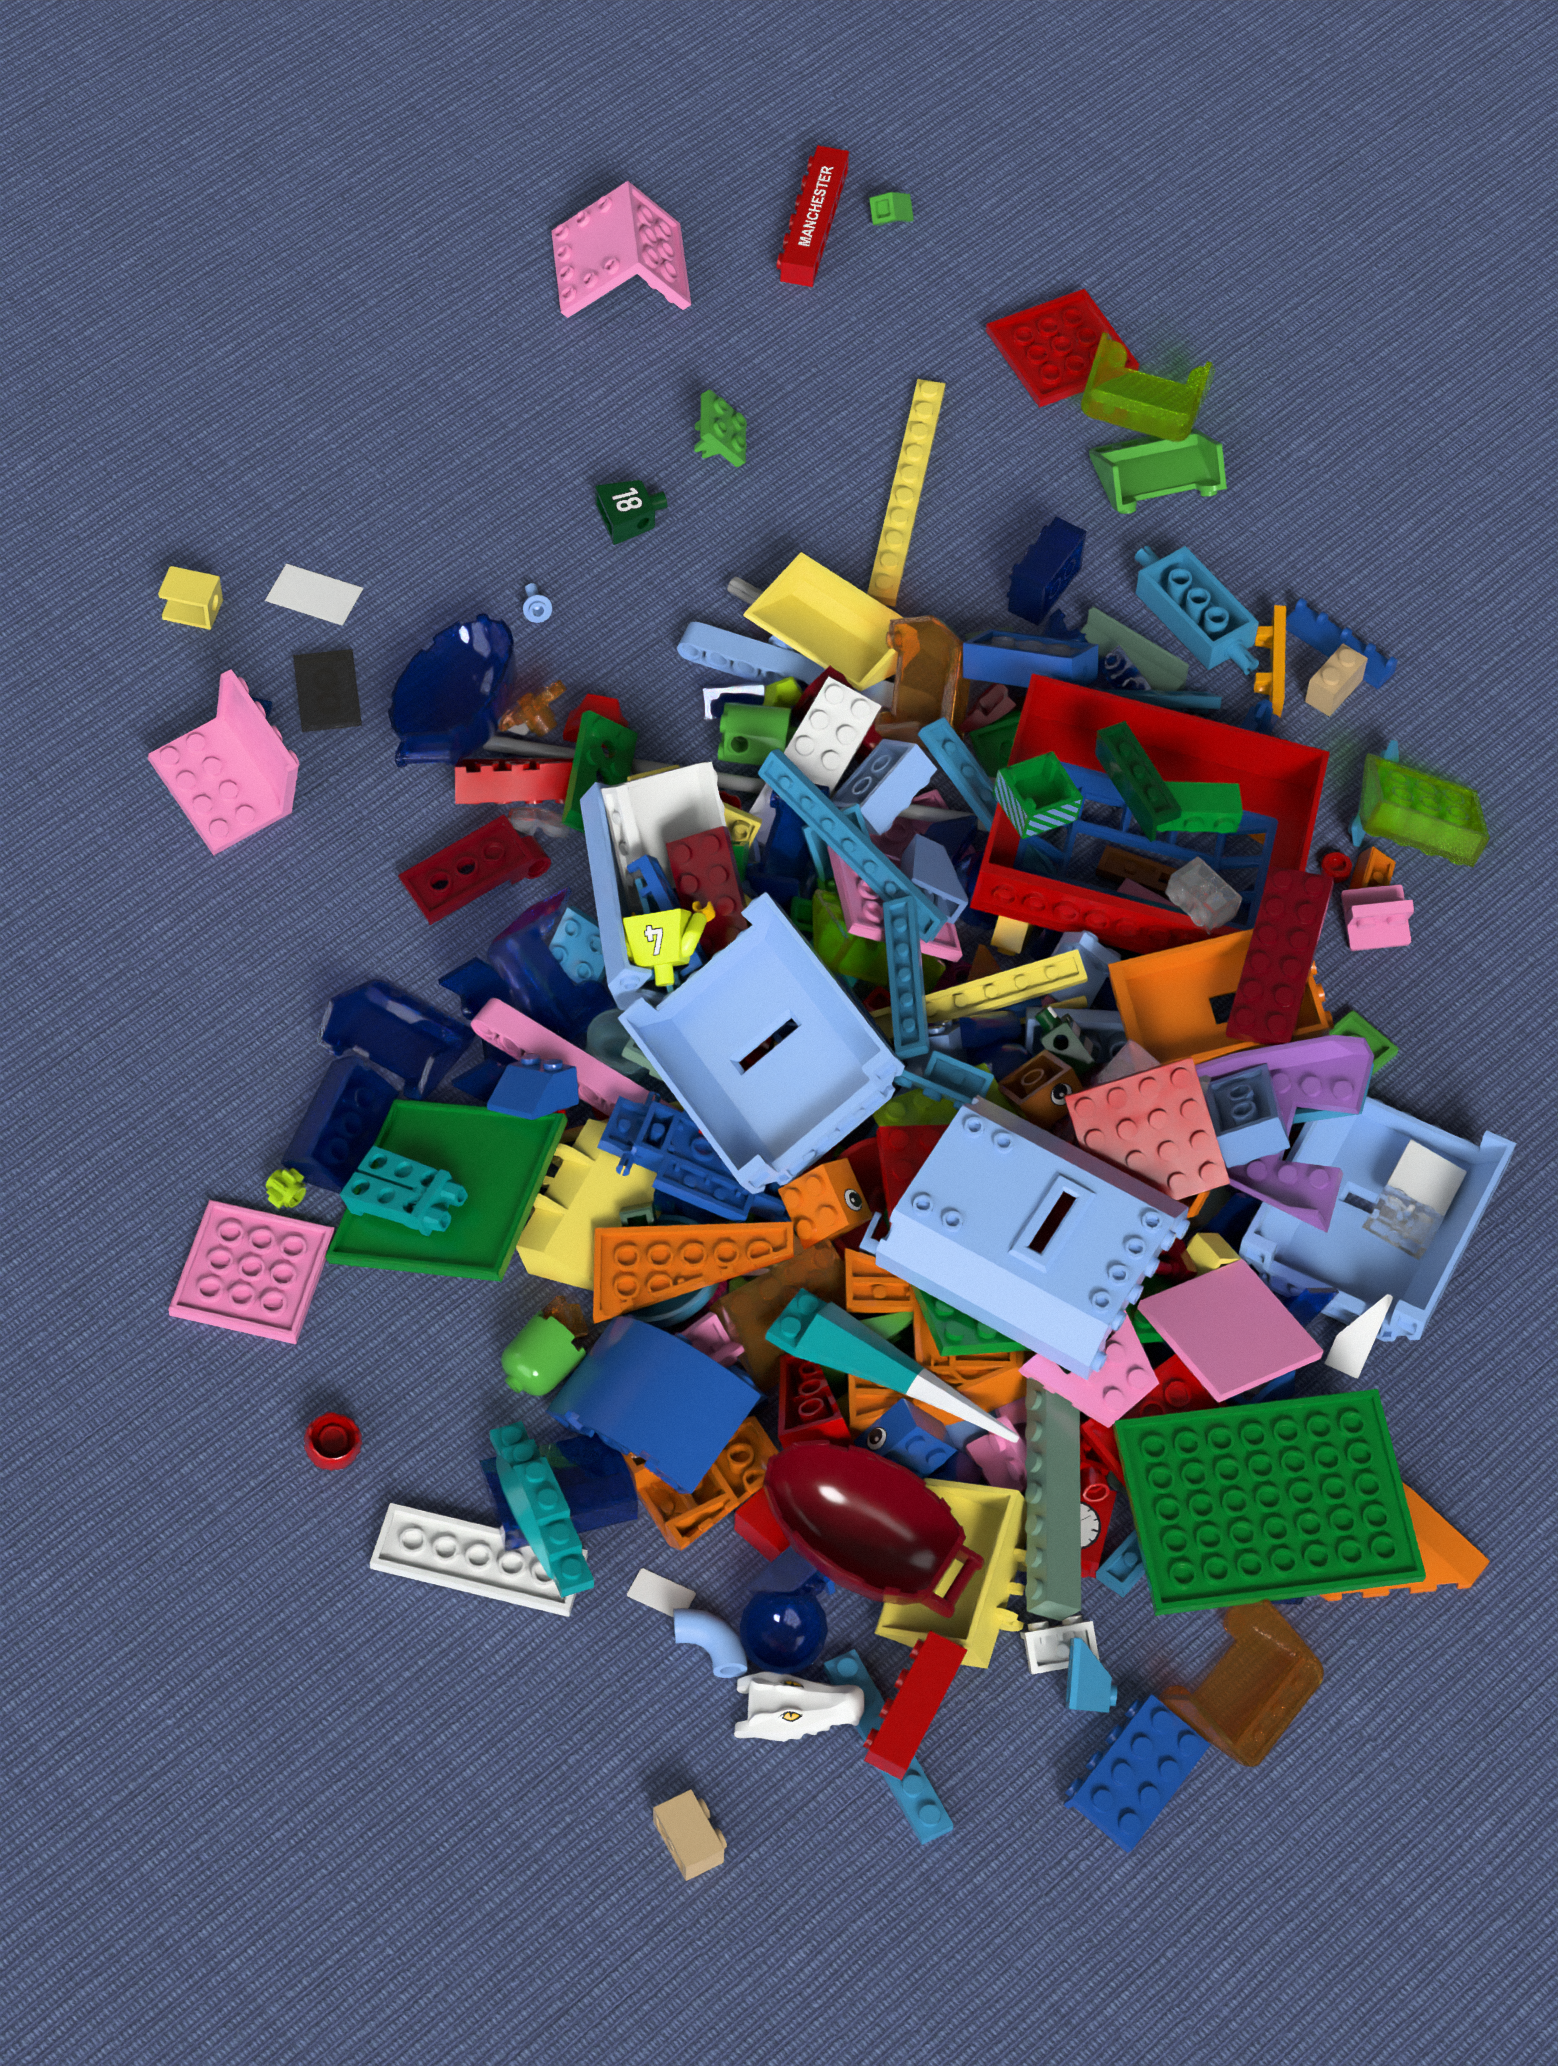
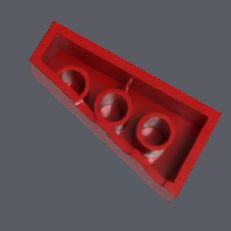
[863,1631,968,1781]

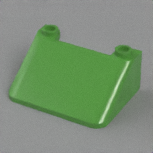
[1089,428,1227,514]

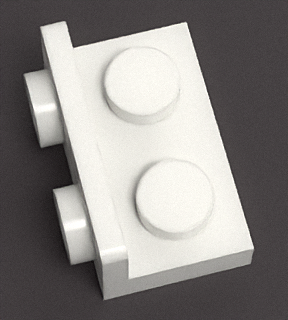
[1020,1615,1099,1674]

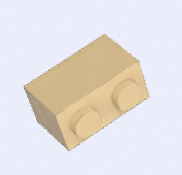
[1305,644,1368,717]
[653,1789,727,1881]

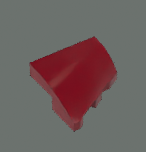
[958,682,1017,733]

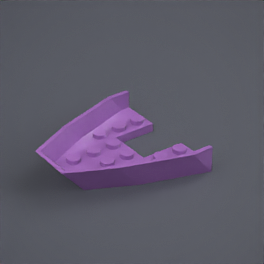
[1195,1035,1374,1233]

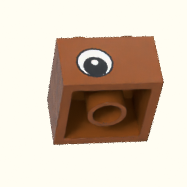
[997,1049,1084,1131]

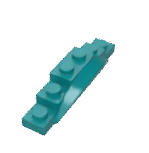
[490,1421,594,1598]

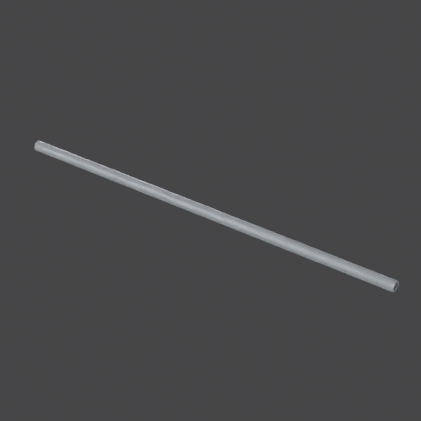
[483,734,988,831]

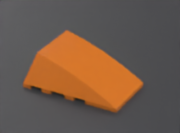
[619,1416,779,1551]

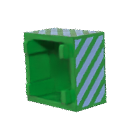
[992,751,1083,840]

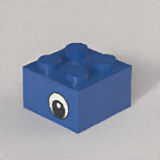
[853,1398,957,1480]

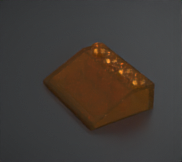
[709,1238,865,1392]

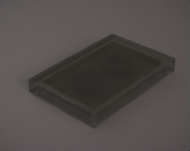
[293,649,362,732]

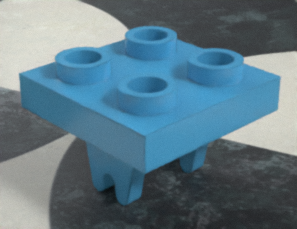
[543,906,606,992]

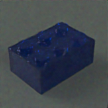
[1007,516,1087,626]

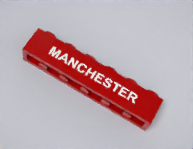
[777,145,849,287]

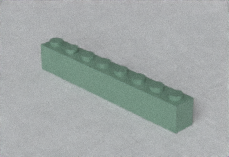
[1025,1360,1081,1621]

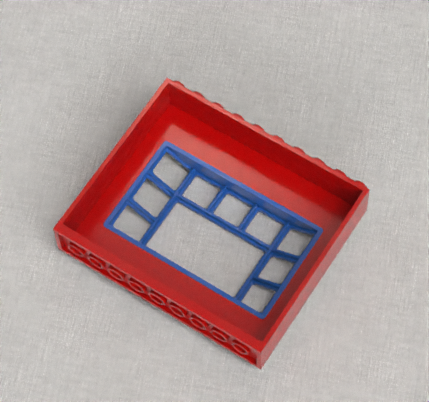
[970,673,1330,955]

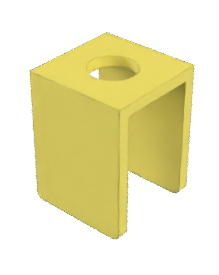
[158,566,223,630]

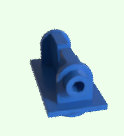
[1240,699,1279,736]

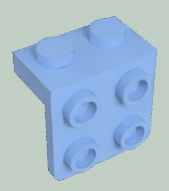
[1048,930,1121,1010]

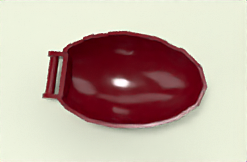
[763,1439,985,1618]

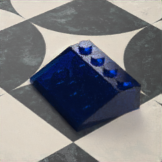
[479,1432,638,1552]

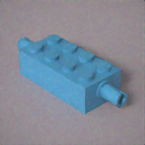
[1135,546,1259,675]

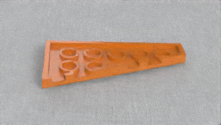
[593,1222,794,1324]

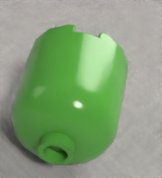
[501,1310,586,1396]

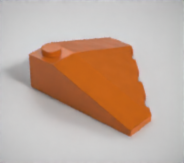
[1320,1482,1490,1601]

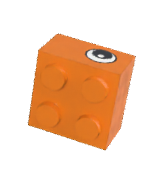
[778,1158,873,1250]

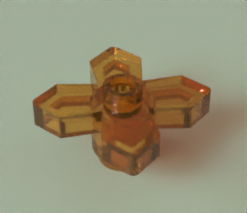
[495,680,567,738]

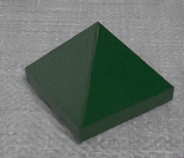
[789,896,822,934]

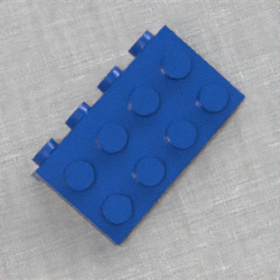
[1063,1694,1211,1853]

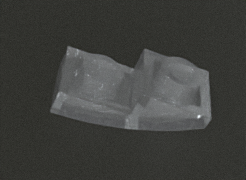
[507,807,571,839]

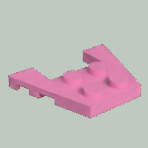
[1018,1310,1159,1428]

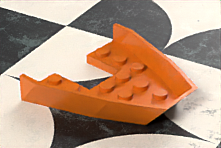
[843,1248,1037,1444]

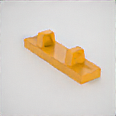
[1254,605,1286,718]

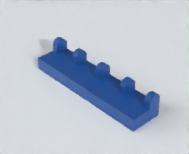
[1286,598,1398,689]
[626,854,709,978]

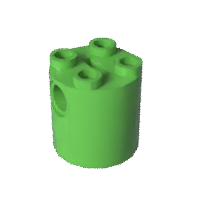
[718,702,799,766]

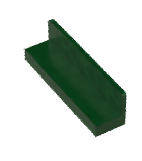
[1095,721,1182,842]

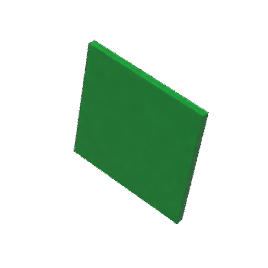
[325,1099,568,1282]

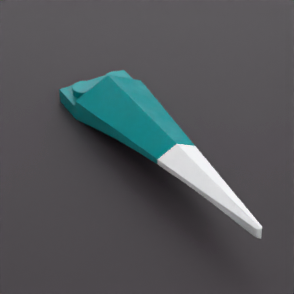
[765,1288,1019,1442]

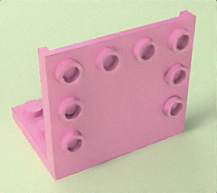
[551,181,691,318]
[148,669,300,856]

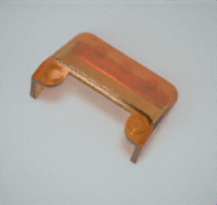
[874,615,971,752]
[1157,1599,1324,1767]

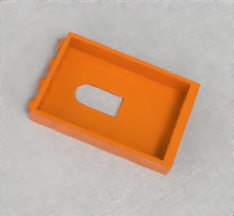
[1108,928,1334,1073]

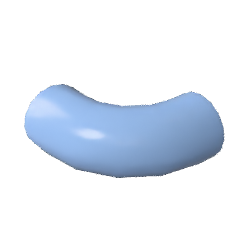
[673,1608,748,1678]

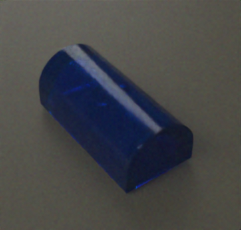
[959,1009,1021,1049]

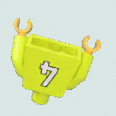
[622,901,715,986]

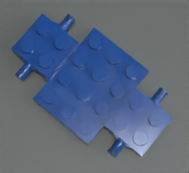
[597,1091,796,1231]

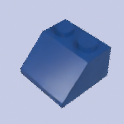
[487,1054,579,1120]

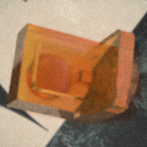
[541,1296,589,1339]

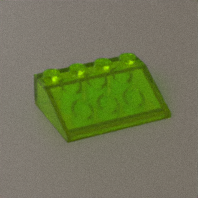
[1359,753,1490,867]

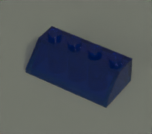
[280,1054,400,1194]

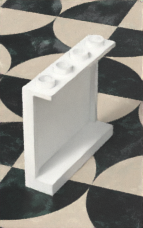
[601,761,732,911]

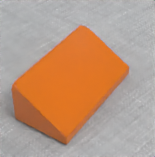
[1348,846,1396,890]

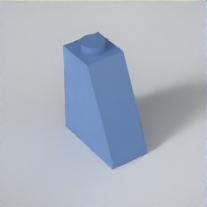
[900,833,968,924]

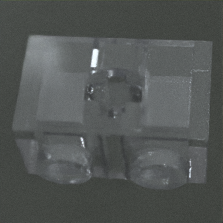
[1165,857,1242,935]
[1362,1184,1444,1260]

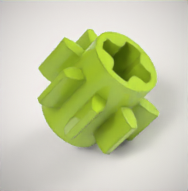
[266,1168,306,1209]

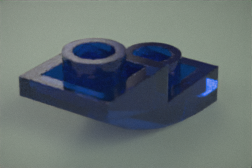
[1098,645,1154,690]

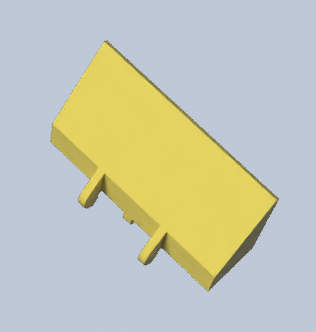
[743,552,919,692]
[516,1119,671,1291]
[875,1478,1027,1669]

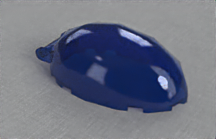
[388,613,518,767]

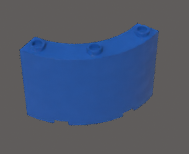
[545,1314,761,1494]

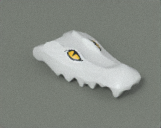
[734,1672,865,1742]

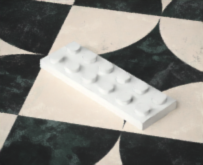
[749,676,882,863]
[370,1503,588,1617]

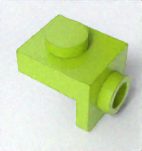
[762,676,804,708]

